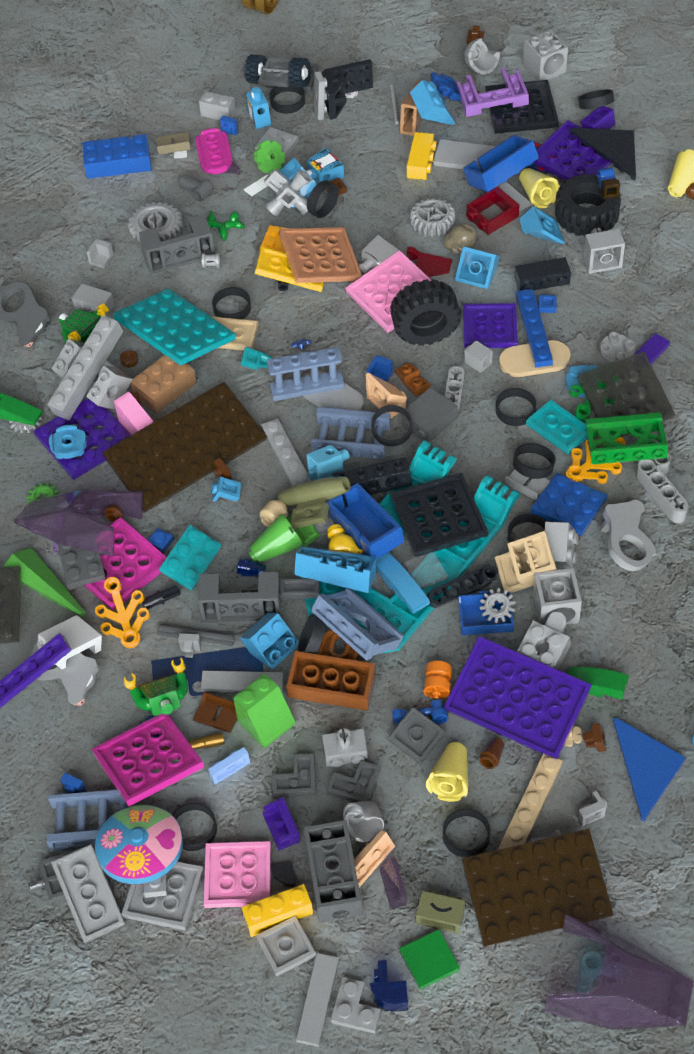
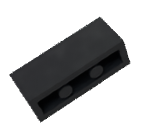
[514,257,571,291]

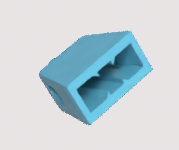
[307,445,350,481]

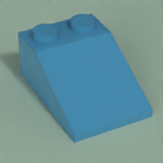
[410,80,456,125]

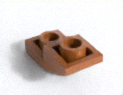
[395,362,430,397]

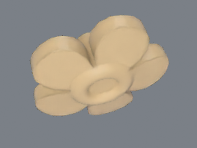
[565,726,582,747]

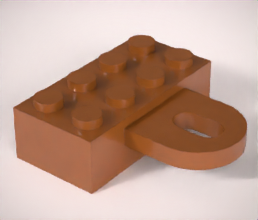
[286,629,376,711]

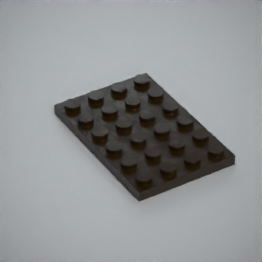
[461,829,613,947]

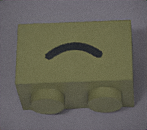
[416,891,466,934]

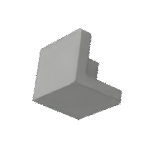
[87,238,114,268]

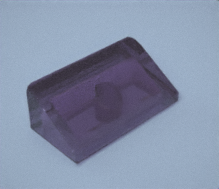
[380,857,407,908]

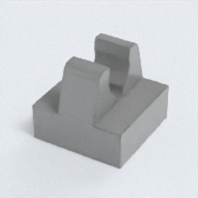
[178,633,201,658]

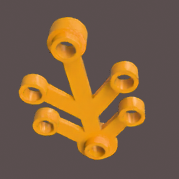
[566,437,625,484]
[95,577,150,648]

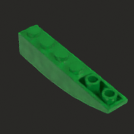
[0,393,43,426]

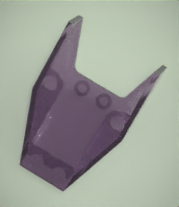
[14,490,143,556]
[545,914,694,1030]

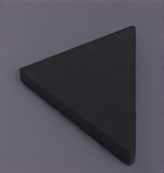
[570,128,636,180]

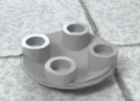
[599,332,635,363]

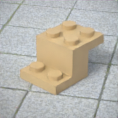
[495,531,557,593]

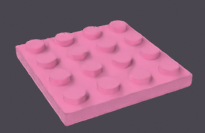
[345,250,432,333]

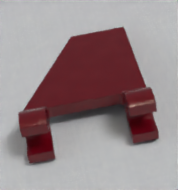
[406,246,453,277]

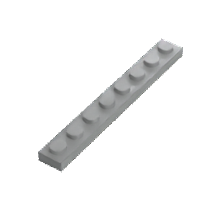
[261,418,335,536]

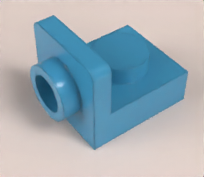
[211,477,241,502]

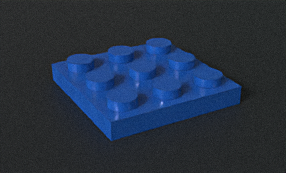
[530,473,608,536]

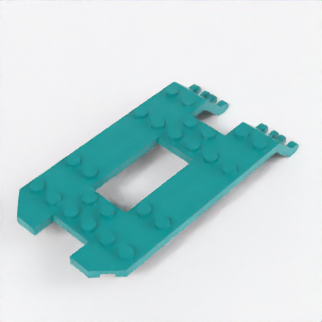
[305,440,520,654]

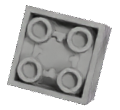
[523,30,568,81]
[532,568,582,625]

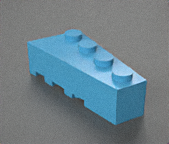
[295,546,377,593]

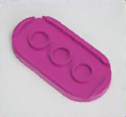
[196,128,233,174]

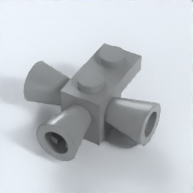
[264,168,312,216]

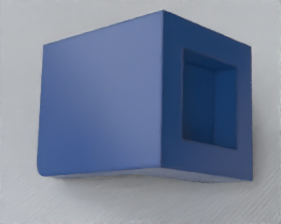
[367,355,393,382]

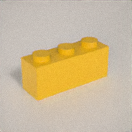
[407,132,437,180]
[241,884,313,937]

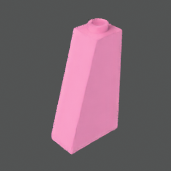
[114,392,154,435]

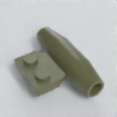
[278,477,351,529]

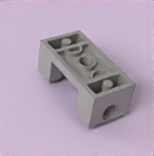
[52,338,133,410]

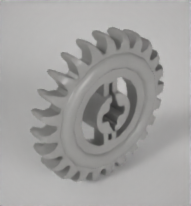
[128,202,183,242]

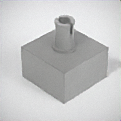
[583,228,625,274]

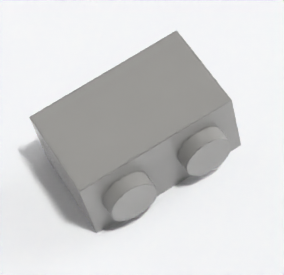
[199,91,236,120]
[72,284,115,316]

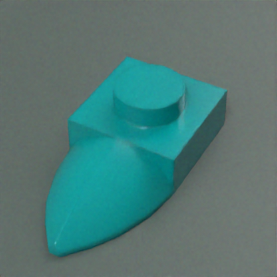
[240,347,273,370]

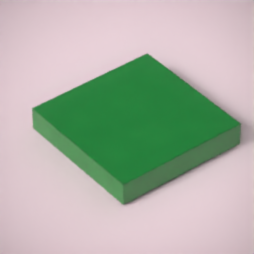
[399,930,460,990]

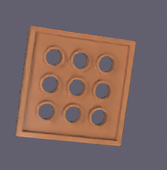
[279,227,362,283]

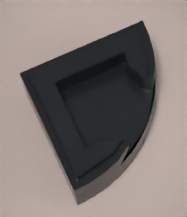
[271,864,296,887]

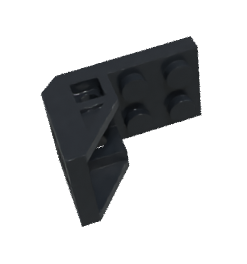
[322,59,373,120]

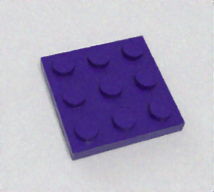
[463,303,518,348]

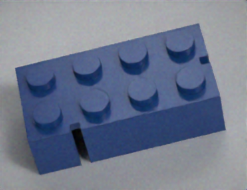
[82,134,152,179]
[463,135,539,192]
[327,483,404,559]

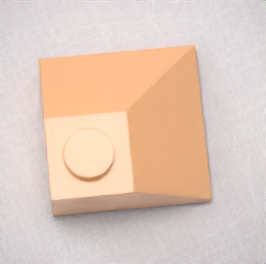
[366,373,407,418]

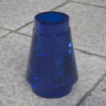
[236,558,266,577]

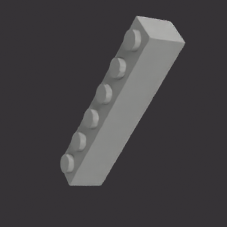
[47,315,123,421]

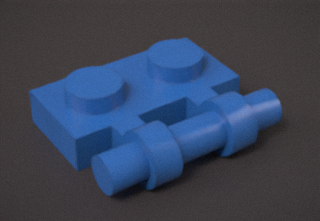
[430,72,461,102]

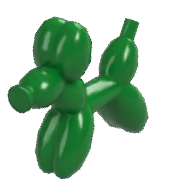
[207,211,245,241]

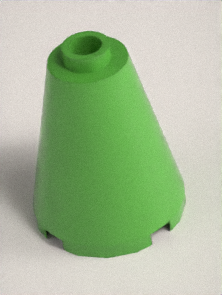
[248,514,303,563]

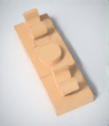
[354,830,395,888]

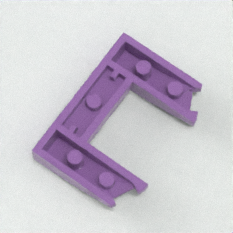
[457,68,529,117]

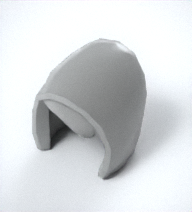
[343,800,384,842]

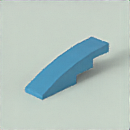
[376,552,430,613]

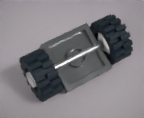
[244,54,312,87]

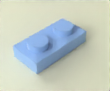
[208,747,250,784]

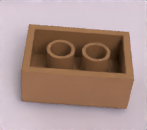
[130,355,197,414]

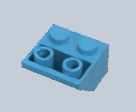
[240,613,299,670]

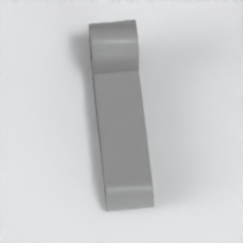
[636,453,688,523]

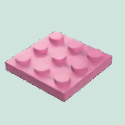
[204,841,271,908]

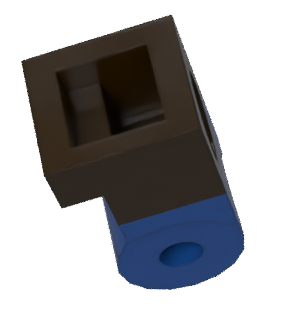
[597,167,620,199]

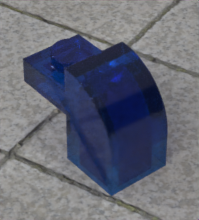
[370,960,408,1012]

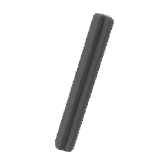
[157,624,235,646]

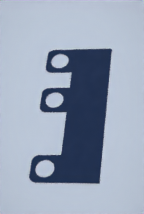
[151,647,264,696]

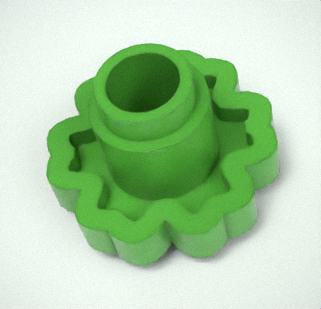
[254,140,285,173]

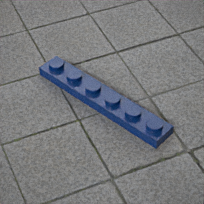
[516,289,553,368]

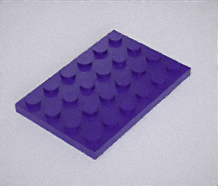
[444,636,592,759]

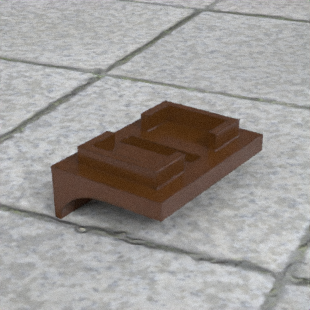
[193,692,237,733]

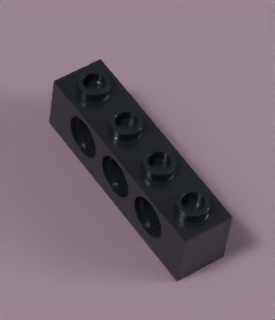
[332,457,412,501]

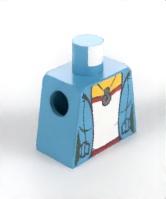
[246,87,271,129]
[306,148,344,183]

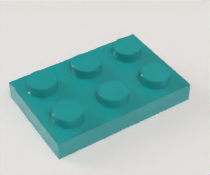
[526,399,587,455]
[159,525,222,591]

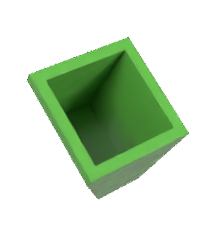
[233,673,296,749]

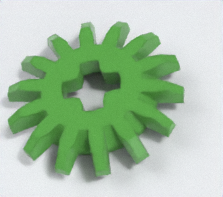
[26,483,60,511]

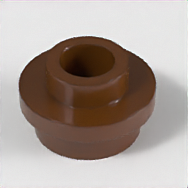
[104,505,123,522]

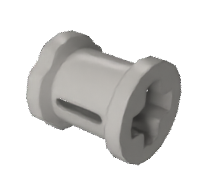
[202,253,220,268]

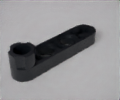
[427,564,498,608]

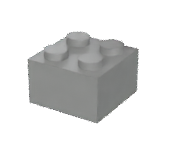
[545,522,578,569]

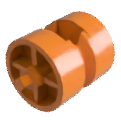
[423,661,452,699]

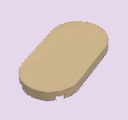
[499,340,571,377]

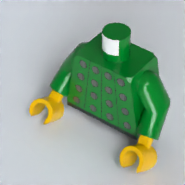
[59,303,109,344]
[124,658,188,716]

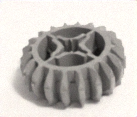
[410,197,455,237]

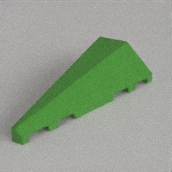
[1,547,86,618]

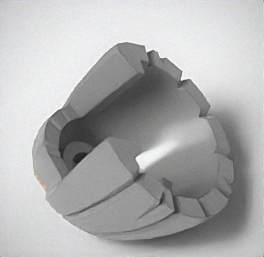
[464,38,500,75]

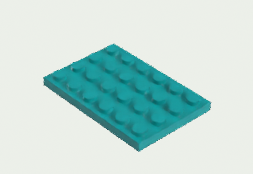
[114,288,236,366]

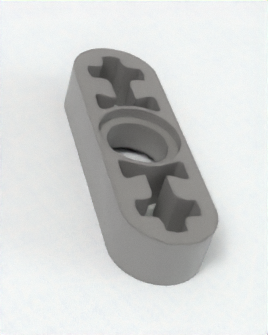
[444,366,465,410]

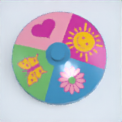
[95,805,183,884]

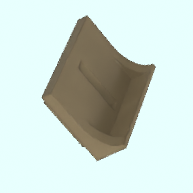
[157,132,191,154]

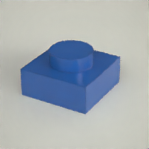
[220,116,239,136]
[539,295,557,313]
[148,528,174,553]
[60,773,86,794]

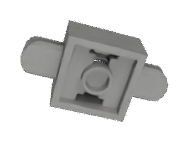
[517,612,571,670]

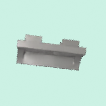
[505,469,550,501]

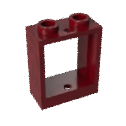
[466,187,520,235]

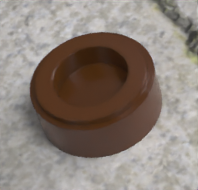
[120,350,138,368]

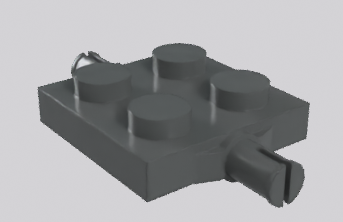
[28,847,80,903]

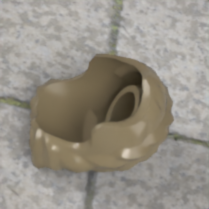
[443,224,477,255]

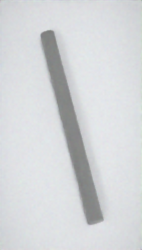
[390,84,399,124]

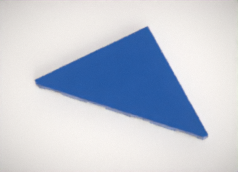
[613,717,686,822]

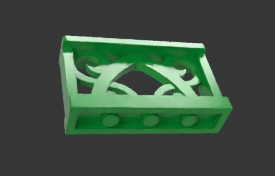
[586,412,668,465]

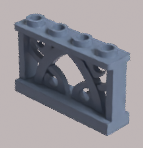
[311,588,404,660]

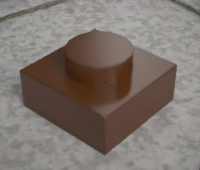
[326,178,347,196]
[213,458,232,480]

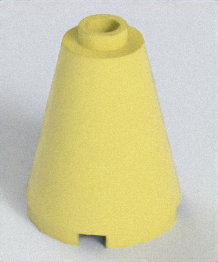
[668,149,694,197]
[519,168,560,208]
[426,742,469,802]

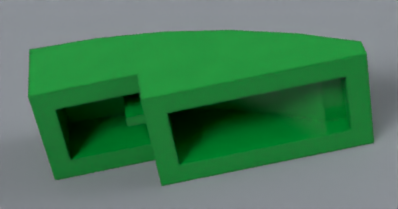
[566,667,629,700]

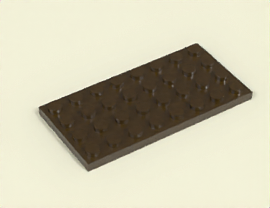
[102,381,267,513]

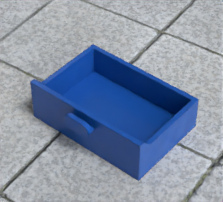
[458,591,514,635]

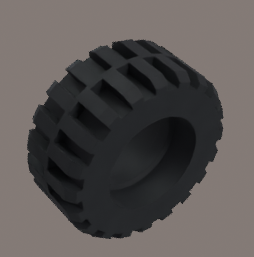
[555,174,621,237]
[390,279,461,346]

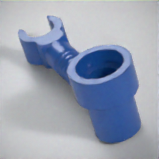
[392,699,448,725]

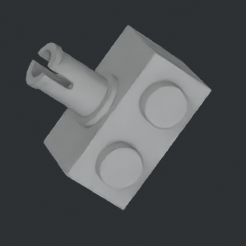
[322,729,368,767]

